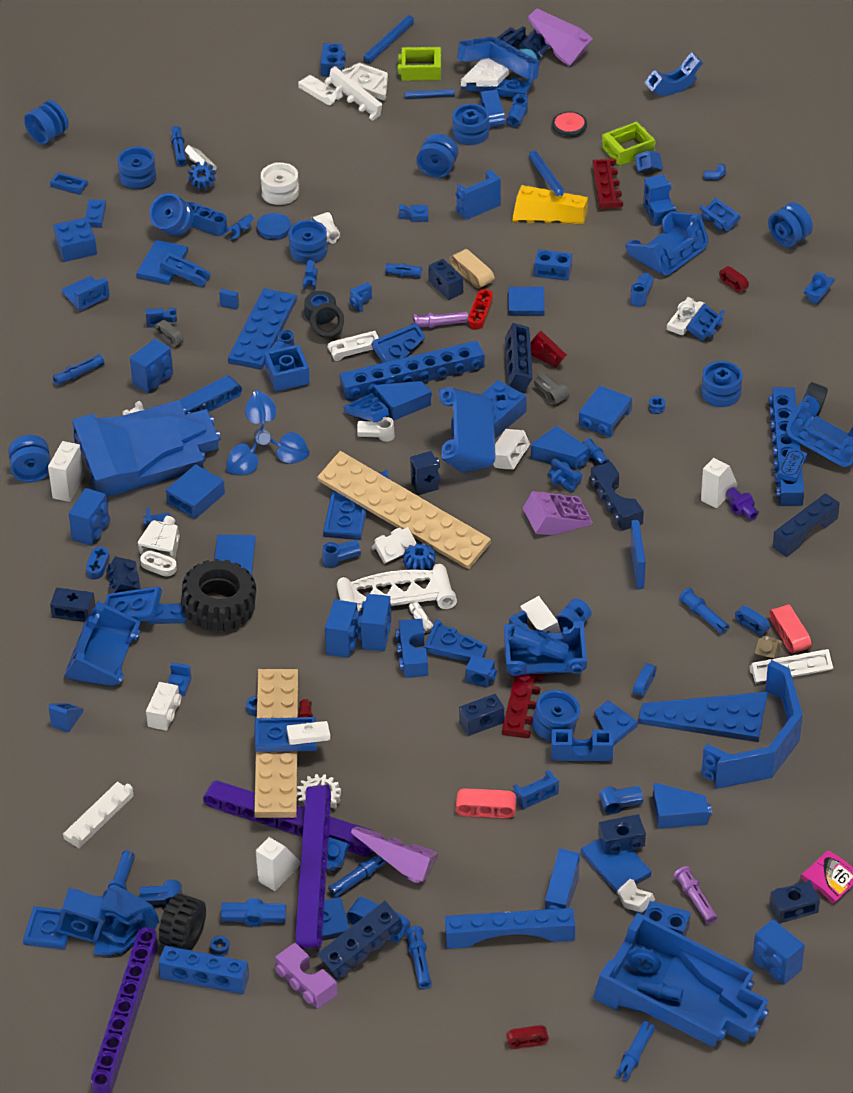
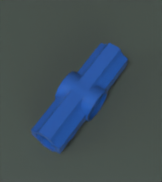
[508,624,569,661]
[221,898,286,927]

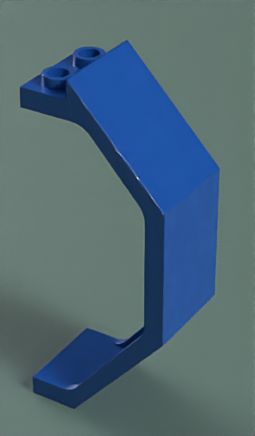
[701,660,803,789]

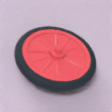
[552,111,587,136]

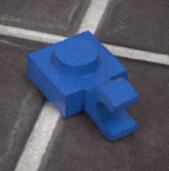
[399,205,428,222]
[225,214,254,240]
[303,260,318,290]
[146,308,177,327]

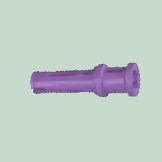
[413,312,468,329]
[674,866,718,925]

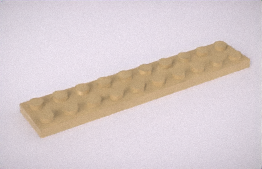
[317,451,491,570]
[255,669,298,818]

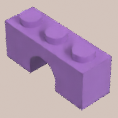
[275,943,338,1009]

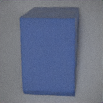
[48,703,84,732]

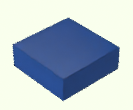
[219,289,239,309]

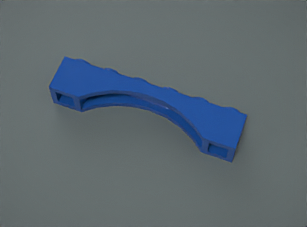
[445,908,575,949]

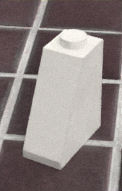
[701,458,737,508]
[256,837,301,891]

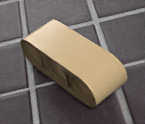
[450,249,494,289]

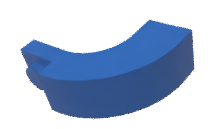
[644,52,703,96]

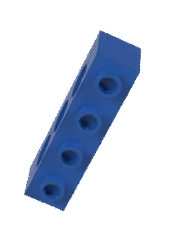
[159,946,249,994]

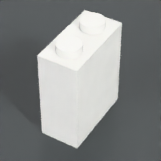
[48,441,84,502]

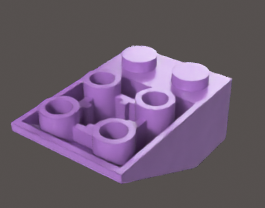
[523,491,593,535]

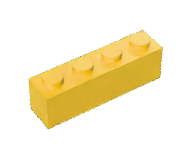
[512,185,588,224]

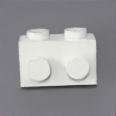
[371,527,416,564]

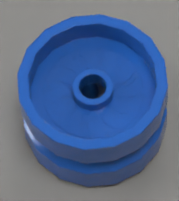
[452,104,489,145]
[416,134,458,178]
[118,147,156,189]
[149,193,194,236]
[768,202,813,247]
[288,220,328,263]
[701,361,743,407]
[8,435,51,483]
[532,690,580,741]

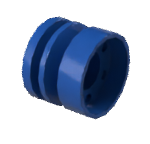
[24,100,69,144]

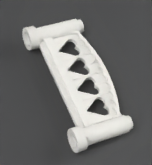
[337,564,457,616]

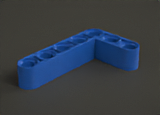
[457,37,540,79]

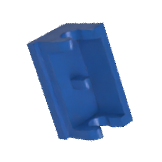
[512,770,559,810]

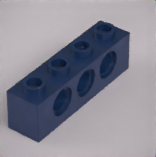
[505,323,533,393]

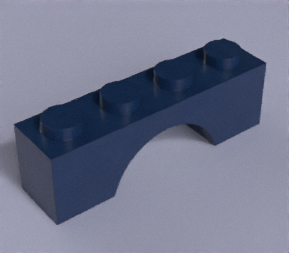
[589,462,644,531]
[773,493,840,557]

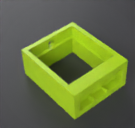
[398,47,441,81]
[602,122,656,166]

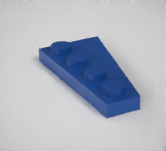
[461,77,533,97]

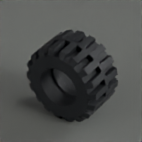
[159,893,206,950]

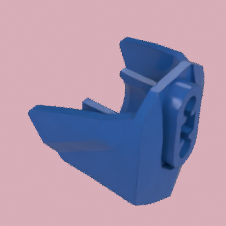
[94,886,160,956]

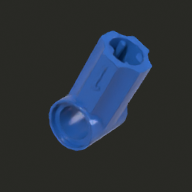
[506,94,528,127]
[631,273,654,306]
[269,330,295,351]
[322,540,361,568]
[599,786,643,814]
[140,880,182,907]

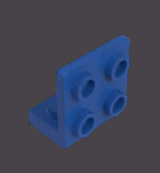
[62,276,110,311]

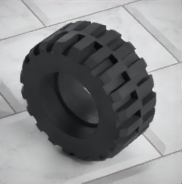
[181,559,256,632]

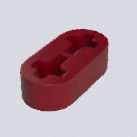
[719,266,749,293]
[506,1025,549,1049]

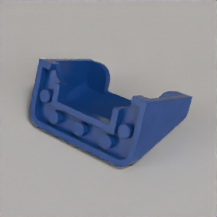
[625,212,708,275]
[439,387,496,473]
[786,394,853,467]
[64,601,140,686]
[504,621,587,676]

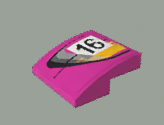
[800,850,853,904]

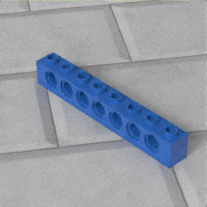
[339,341,485,401]
[768,387,804,506]

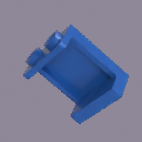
[455,170,501,220]
[579,385,632,437]

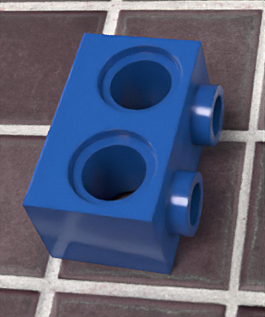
[321,43,346,77]
[534,250,573,280]
[644,901,691,937]

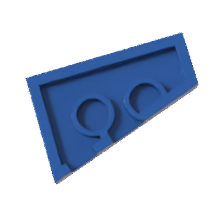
[371,323,425,363]

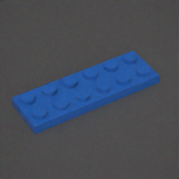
[228,288,297,370]

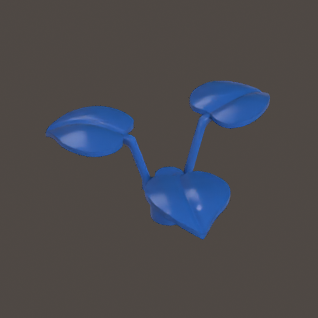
[226,390,310,475]

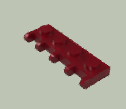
[592,159,624,209]
[502,674,544,738]

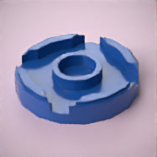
[257,213,291,240]

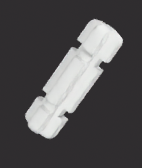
[409,602,433,634]

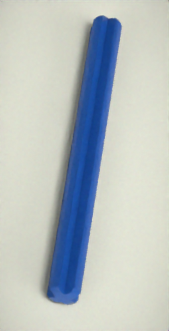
[529,151,564,196]

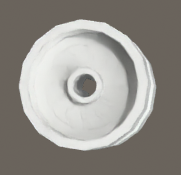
[261,163,299,205]

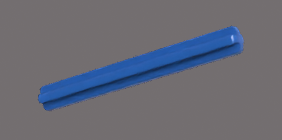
[363,15,414,63]

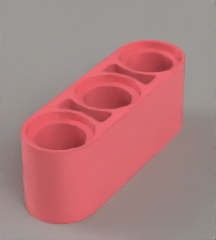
[769,604,812,654]
[455,789,517,818]

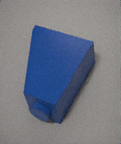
[374,381,432,421]
[531,426,589,470]
[652,783,712,829]
[545,848,580,910]

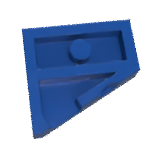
[594,700,638,746]

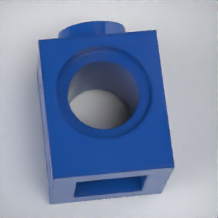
[466,655,497,688]

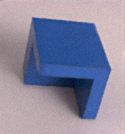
[635,151,663,172]

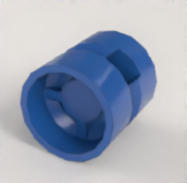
[556,598,592,631]

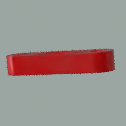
[468,289,493,330]

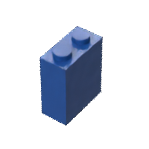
[166,464,225,519]

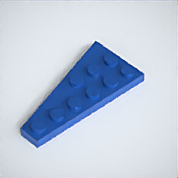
[639,692,768,742]

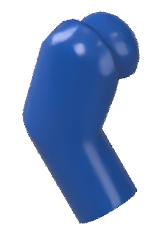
[704,164,727,180]

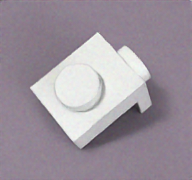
[617,879,655,913]

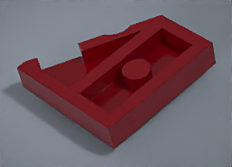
[530,330,567,367]

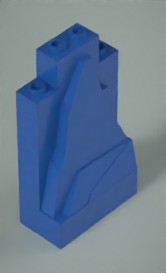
[72,400,221,497]
[593,912,769,1048]

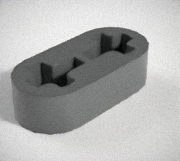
[155,320,183,347]

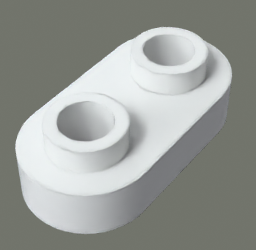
[141,551,177,576]

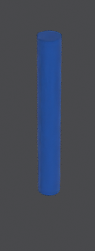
[405,89,454,98]

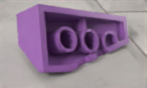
[527,9,593,67]
[351,826,439,883]

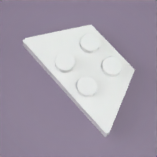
[461,58,509,86]
[342,63,388,100]

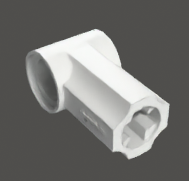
[311,212,340,244]
[357,417,395,442]

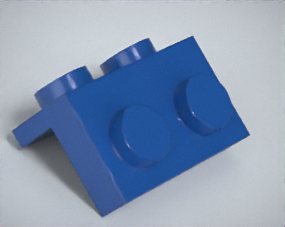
[699,198,741,232]
[685,304,726,342]

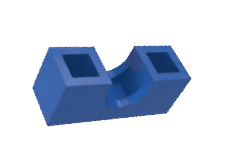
[395,618,428,678]
[551,729,613,761]

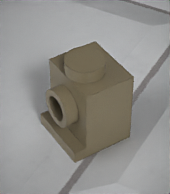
[755,636,782,659]

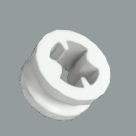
[678,301,695,319]

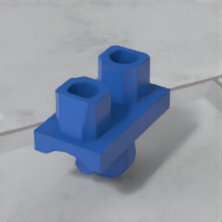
[804,272,835,304]
[547,458,583,492]

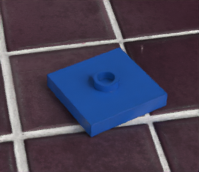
[322,897,349,940]

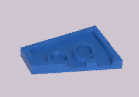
[343,393,389,422]
[424,619,487,662]

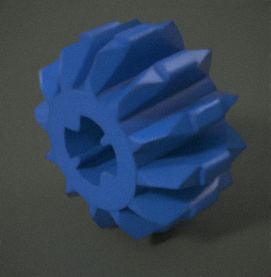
[188,161,216,190]
[403,542,436,571]

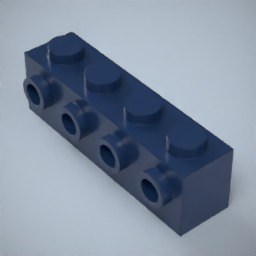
[317,901,404,980]

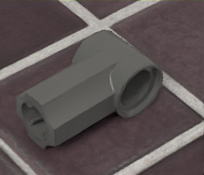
[534,373,570,405]

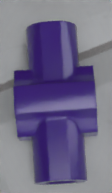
[726,487,759,520]

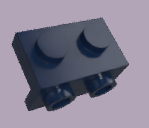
[497,26,526,48]
[519,28,551,59]
[106,556,141,594]

